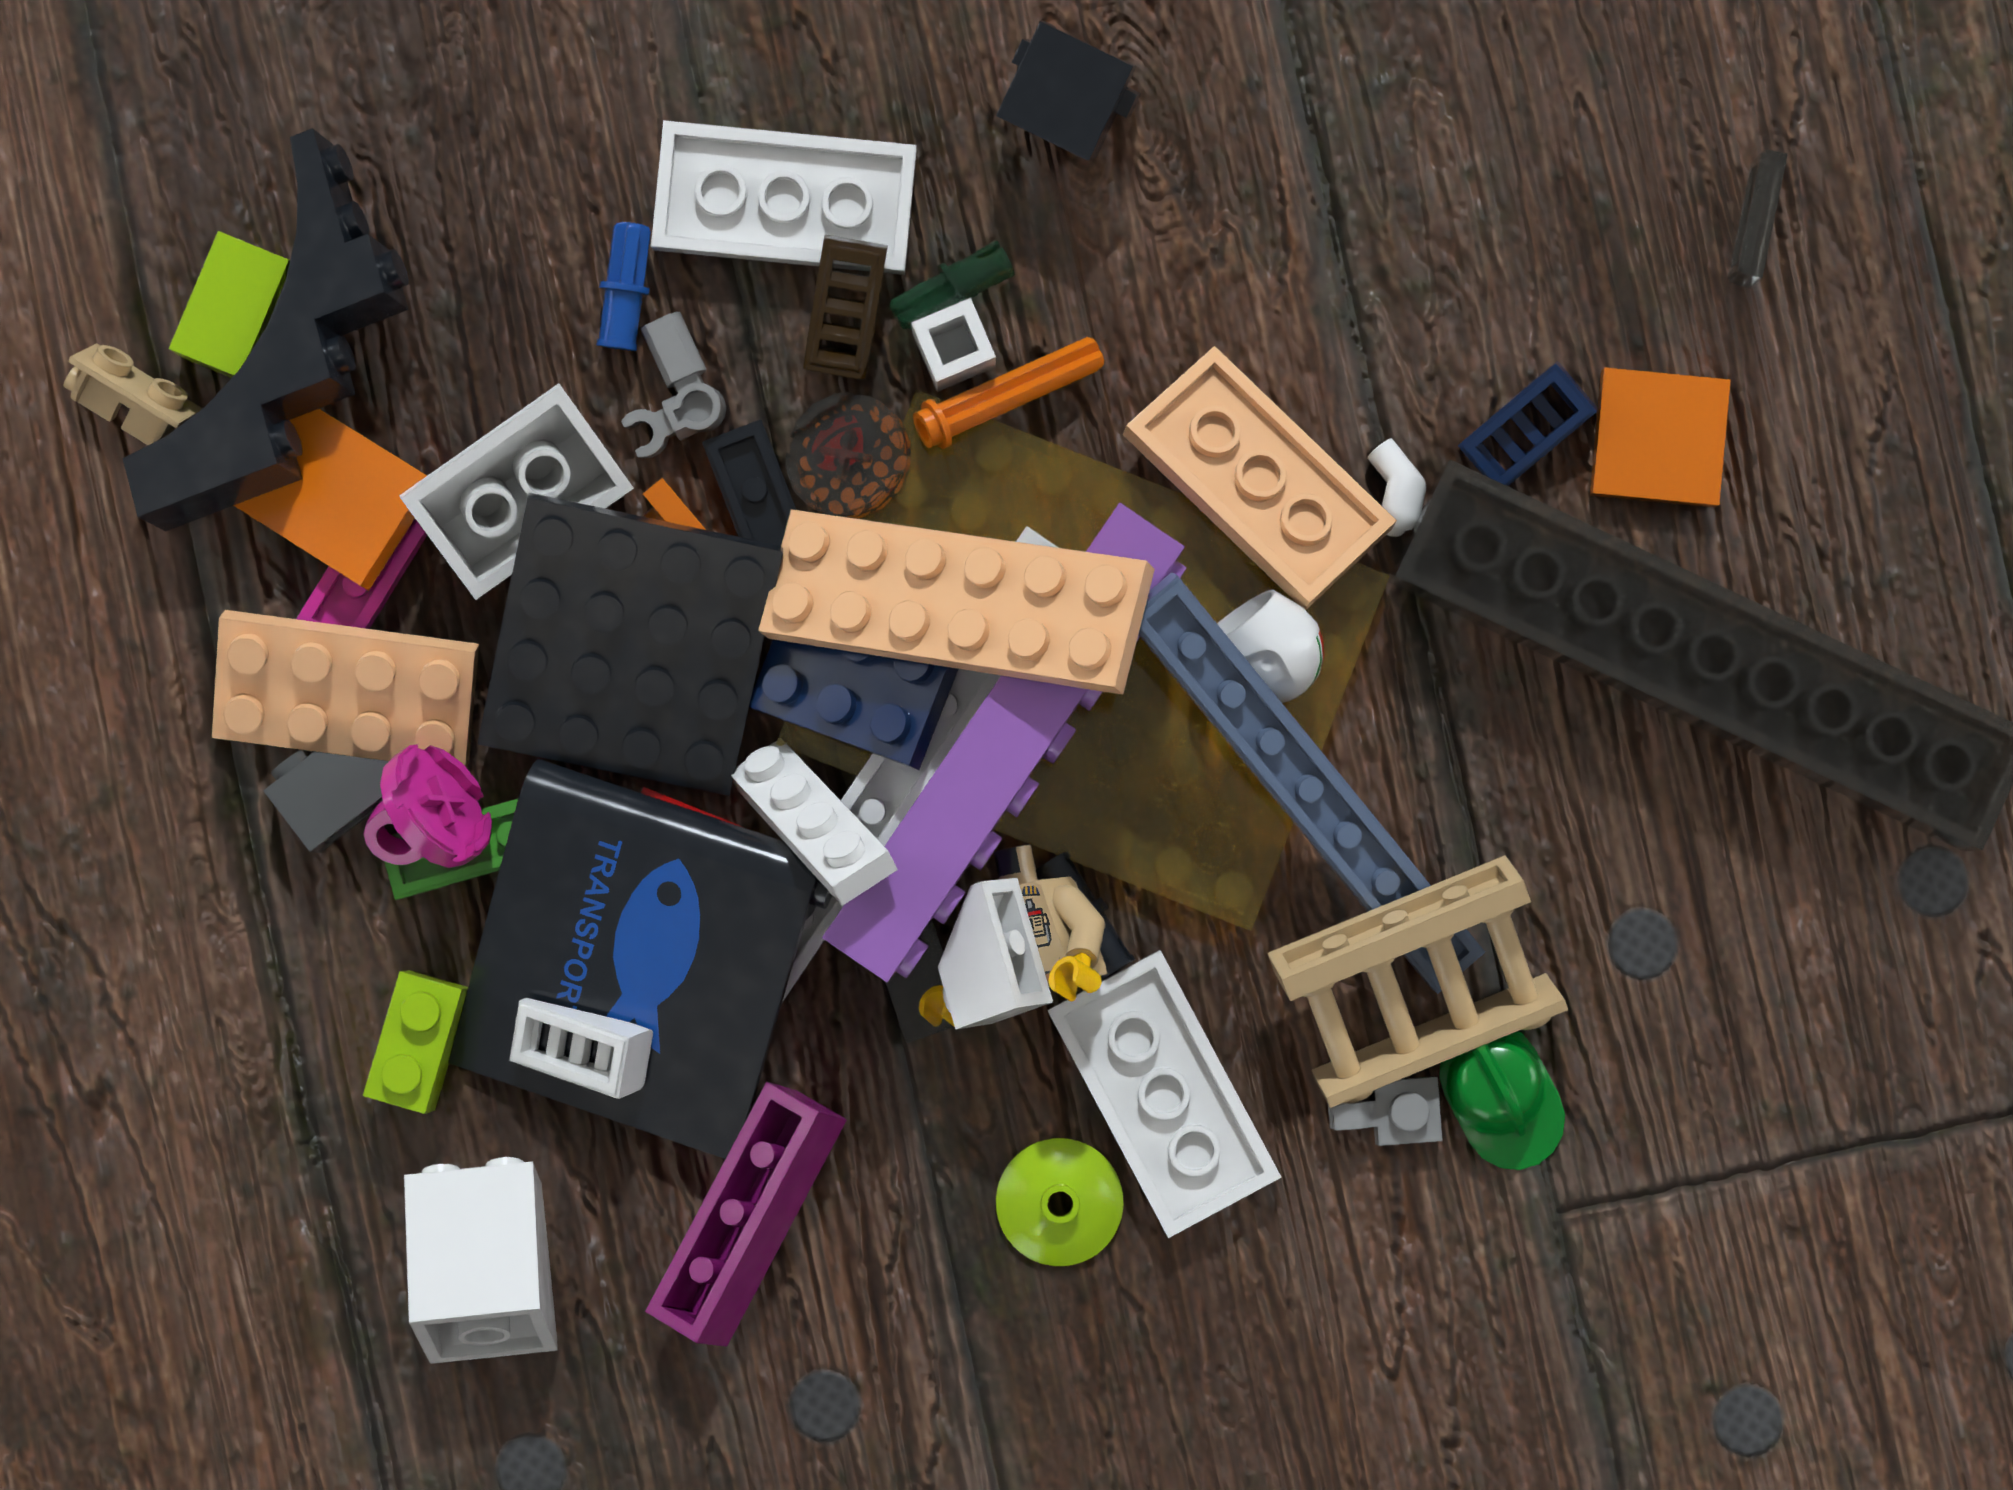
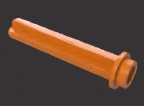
[913,337,1104,449]

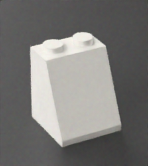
[404,1157,558,1364]

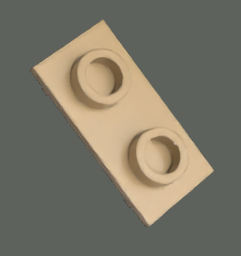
[63,343,203,445]

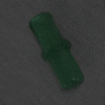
[889,240,1015,330]

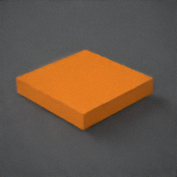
[1590,367,1731,508]

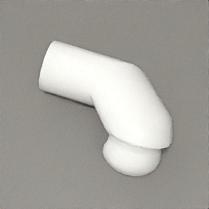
[1367,438,1426,537]

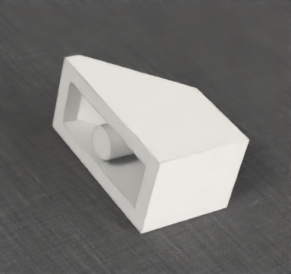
[938,878,1053,1030]

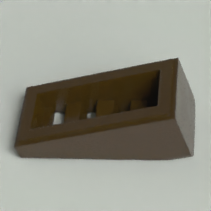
[803,234,888,379]

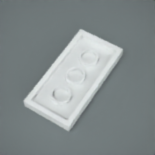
[651,120,917,275]
[1047,950,1281,1238]

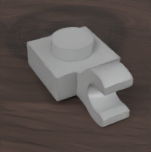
[1328,1076,1442,1146]

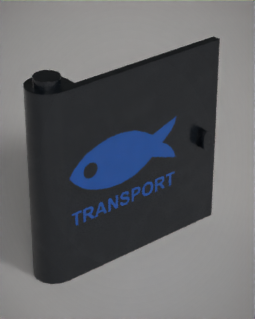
[448,759,832,1159]

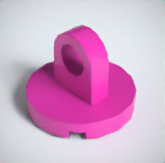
[364,744,492,868]

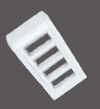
[509,998,653,1099]

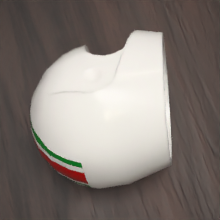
[1217,590,1325,703]

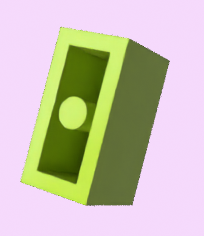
[169,231,290,378]
[363,970,468,1114]

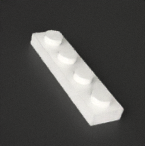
[731,738,898,906]

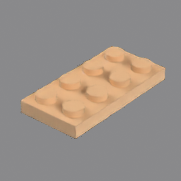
[1123,346,1397,610]
[212,610,479,768]

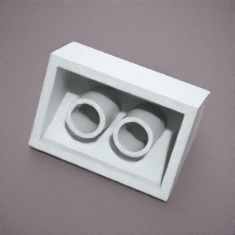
[399,383,634,600]

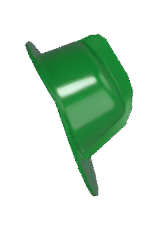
[1439,1031,1565,1170]

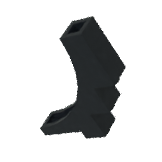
[122,128,409,532]

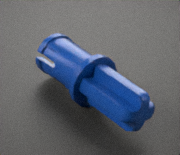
[597,222,651,351]

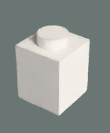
[911,298,996,392]

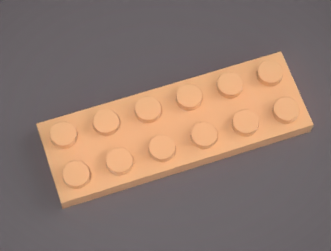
[758,509,1155,695]

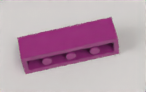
[645,1082,847,1347]

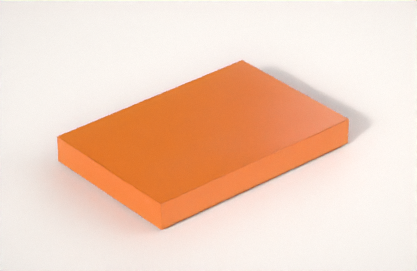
[233,409,427,591]

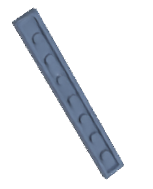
[1138,572,1485,994]

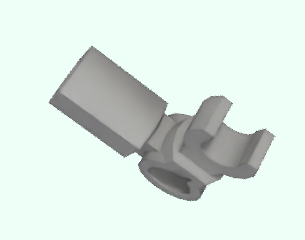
[621,312,726,459]

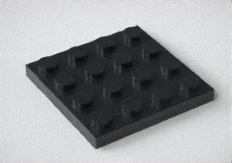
[477,492,783,796]

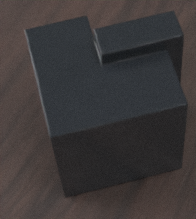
[996,21,1142,161]

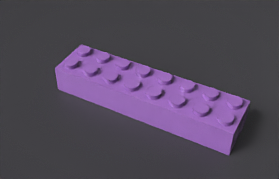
[822,502,1187,983]

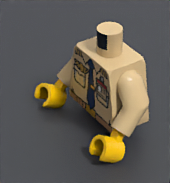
[919,845,1107,1027]

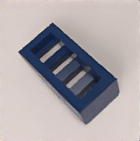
[1458,361,1598,494]

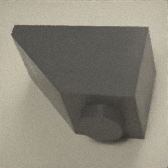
[263,750,389,853]

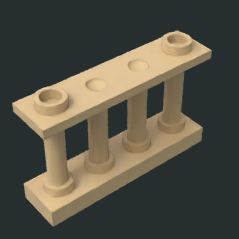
[1267,855,1568,1108]

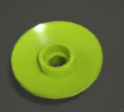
[996,1138,1123,1266]

